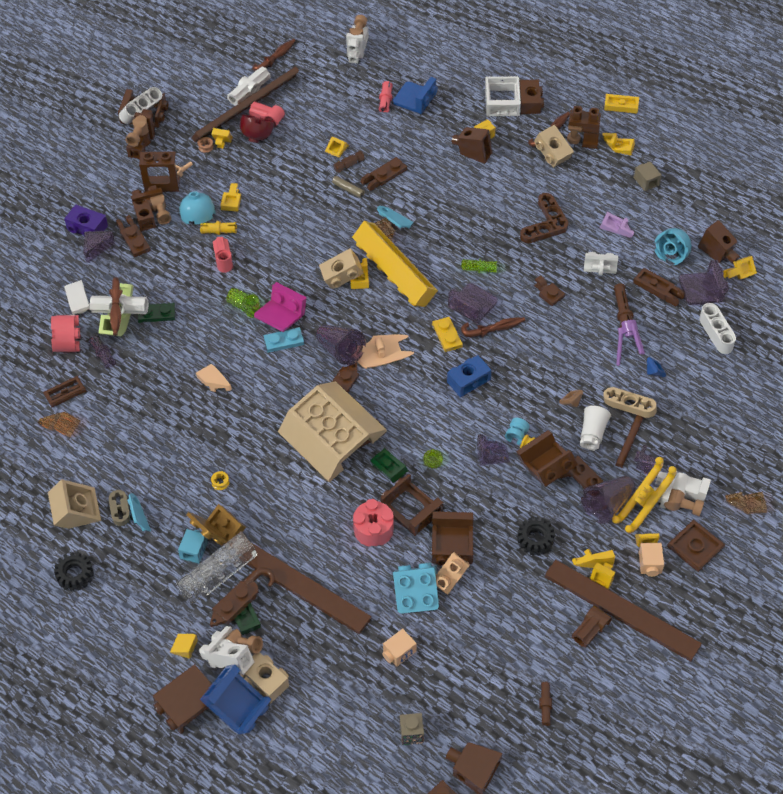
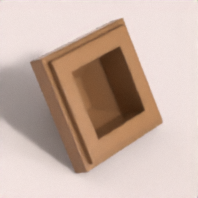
[559,390,583,407]

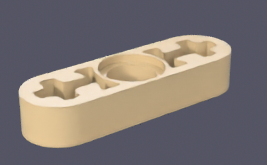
[603,387,657,418]

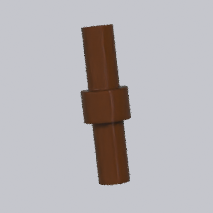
[539,682,552,726]

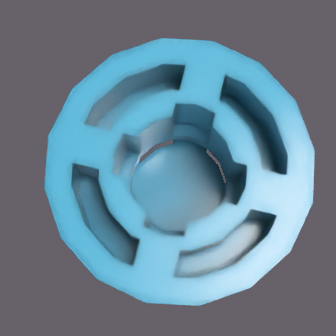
[505,418,530,445]

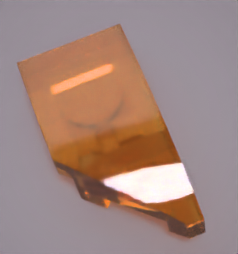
[375,218,395,241]
[38,412,81,437]
[725,492,767,514]

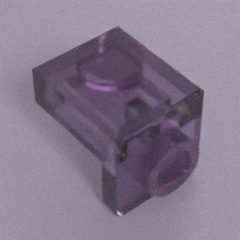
[634,445,658,476]

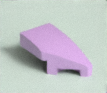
[600,212,634,238]

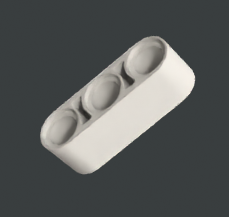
[119,87,162,124]
[699,303,736,354]

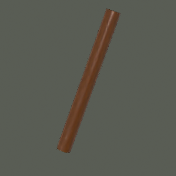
[615,408,648,468]

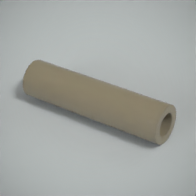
[332,176,365,198]

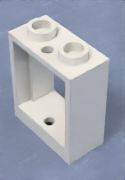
[485,76,521,116]

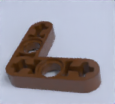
[520,193,569,243]

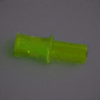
[461,259,497,273]

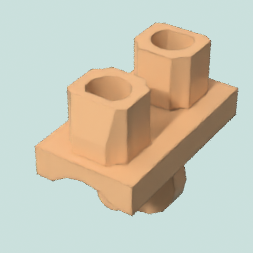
[436,552,470,595]

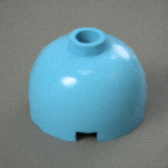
[179,191,216,224]
[655,228,692,265]

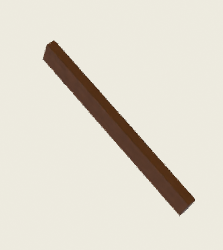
[191,66,299,142]
[226,536,371,635]
[545,559,702,662]

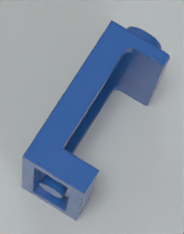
[200,664,271,734]

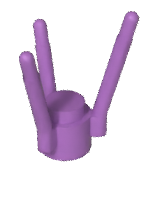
[616,320,645,366]

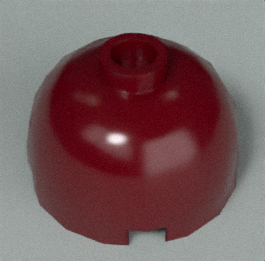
[240,114,274,143]

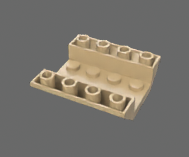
[278,381,387,482]

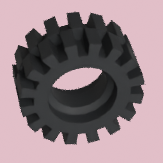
[517,517,555,556]
[54,552,94,591]

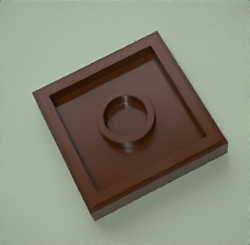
[667,519,725,572]

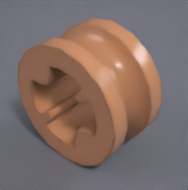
[198,137,214,153]

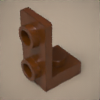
[560,455,604,496]

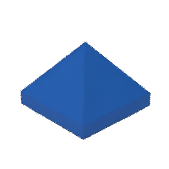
[647,357,666,377]

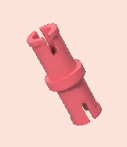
[379,81,393,112]

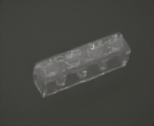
[175,532,257,606]

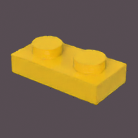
[604,94,639,113]
[432,317,463,352]

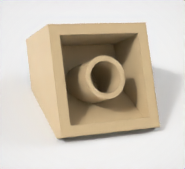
[48,479,101,529]

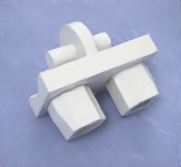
[584,252,618,276]

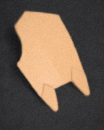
[352,335,414,369]

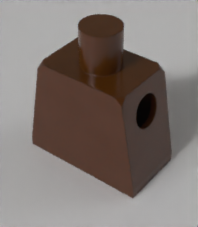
[451,127,492,164]
[697,220,740,264]
[445,742,502,794]

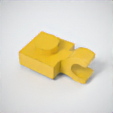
[220,183,241,212]
[722,256,757,279]

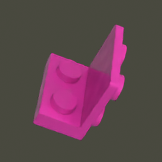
[254,282,307,332]

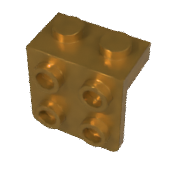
[186,504,246,547]

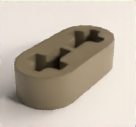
[109,490,130,526]

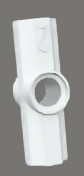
[227,66,270,106]
[90,294,149,315]

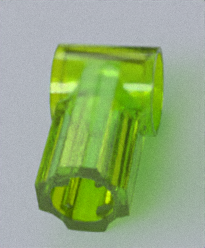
[226,288,261,318]

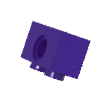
[64,204,108,240]

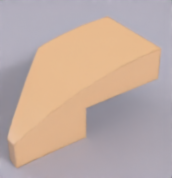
[196,364,232,392]

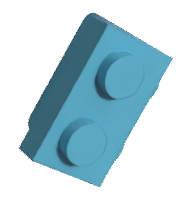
[393,562,439,613]

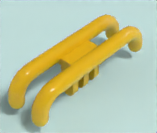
[612,457,677,533]

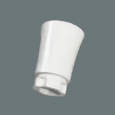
[580,406,611,451]

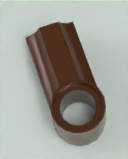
[572,605,612,648]

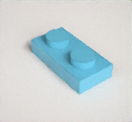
[264,327,304,353]

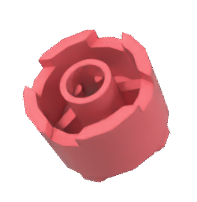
[51,315,80,353]
[353,499,394,547]

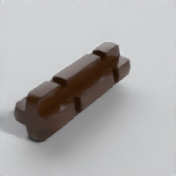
[334,151,365,172]

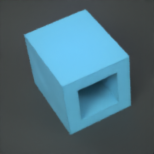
[178,529,208,563]

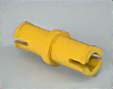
[200,221,237,235]

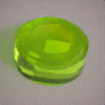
[423,449,443,468]

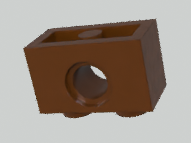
[519,79,544,114]

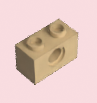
[534,125,574,167]
[319,248,363,289]
[241,652,289,703]

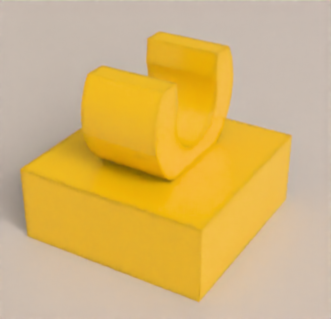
[212,128,232,149]
[590,562,616,589]

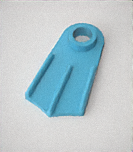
[377,206,414,229]
[127,493,151,531]

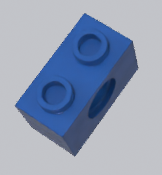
[447,355,492,397]

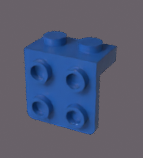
[393,77,438,114]

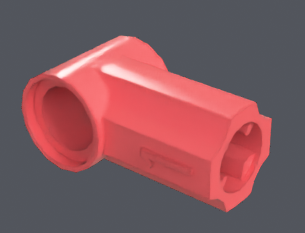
[249,102,285,127]
[213,236,233,272]

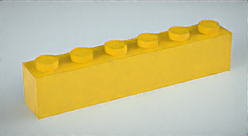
[352,221,438,307]

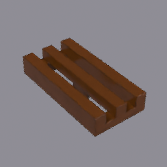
[43,376,86,408]

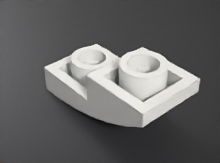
[64,280,90,315]

